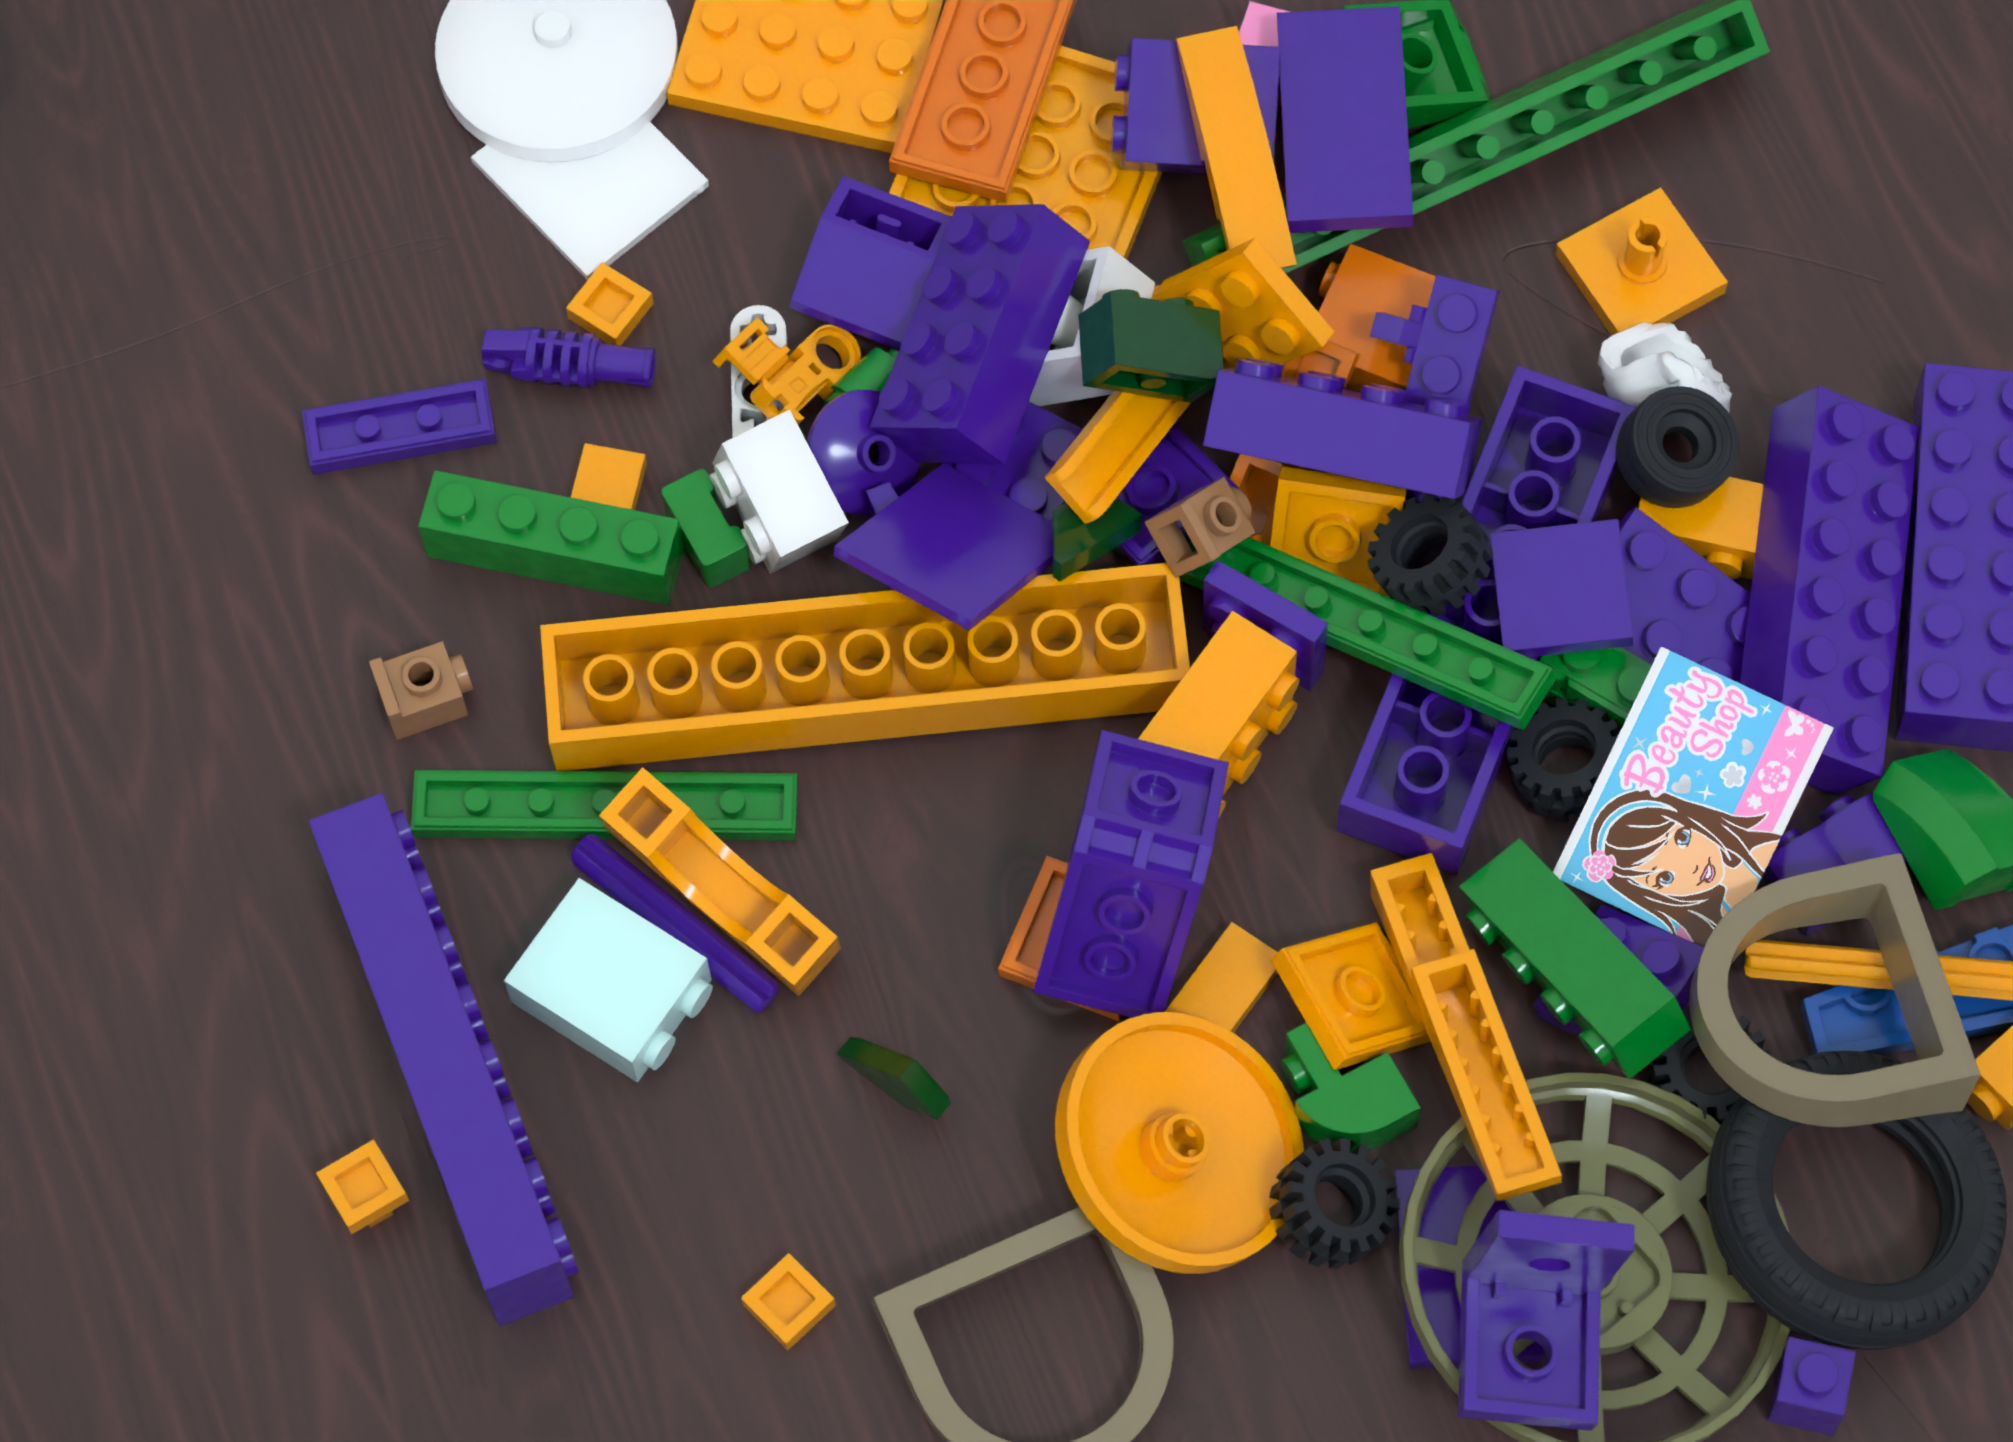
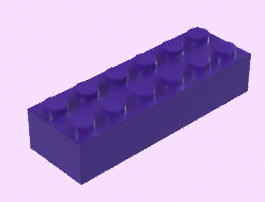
[1895,363,2013,752]
[1740,385,1920,795]

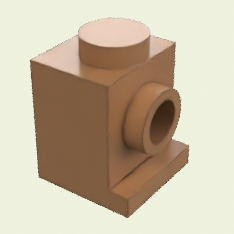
[1144,477,1255,578]
[369,641,473,740]

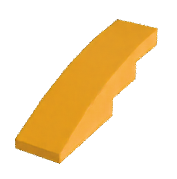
[1176,26,1297,269]

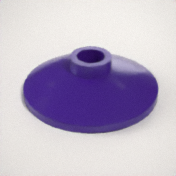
[807,390,920,515]

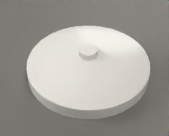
[435,0,678,162]

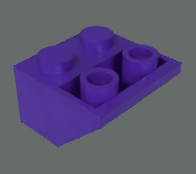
[790,176,952,350]

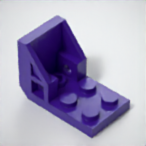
[1033,730,1229,1018]

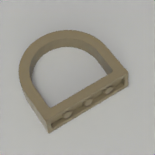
[1689,853,1980,1127]
[871,1207,1174,1442]

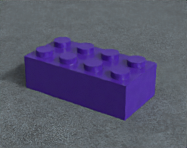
[869,204,1090,464]
[1203,358,1483,499]

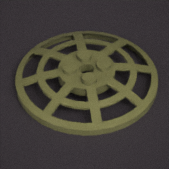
[1399,1073,1790,1442]

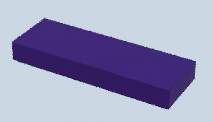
[302,378,497,475]

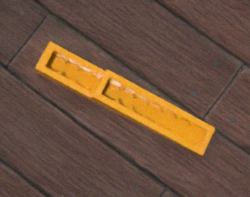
[1370,853,1562,1202]

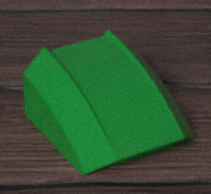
[1342,0,1491,129]
[1873,749,2013,911]

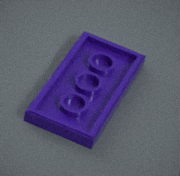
[1277,6,1413,233]

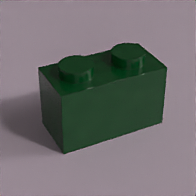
[1078,289,1224,403]

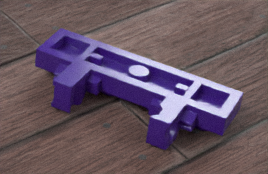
[1370,275,1500,509]

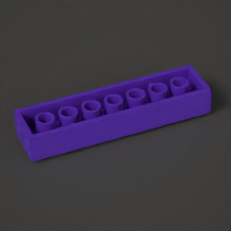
[1337,365,1636,875]
[308,793,579,1326]

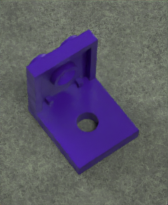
[1458,1210,1635,1431]

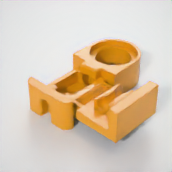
[712,317,861,425]

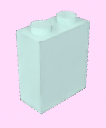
[504,878,713,1083]

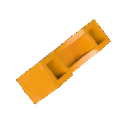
[599,767,841,997]

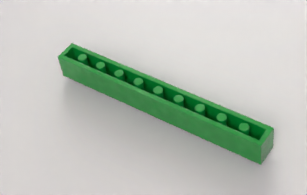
[1182,0,1770,273]

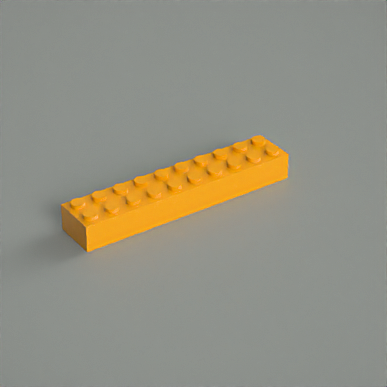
[540,563,1190,771]

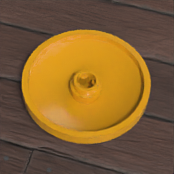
[1055,1012,1304,1274]

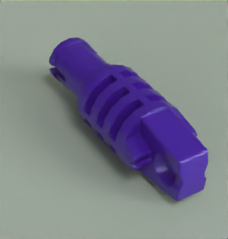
[481,327,656,389]

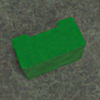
[662,469,751,588]

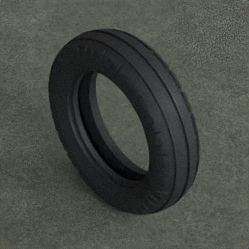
[1706,1051,2007,1350]

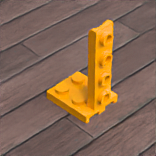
[1044,238,1335,524]

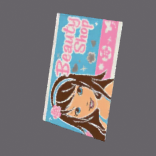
[1553,647,1834,947]

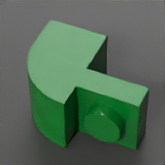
[1280,1023,1421,1152]

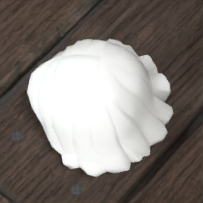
[1598,322,1732,434]

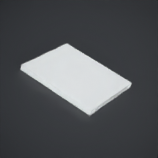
[471,121,709,280]

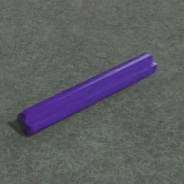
[571,834,779,1012]

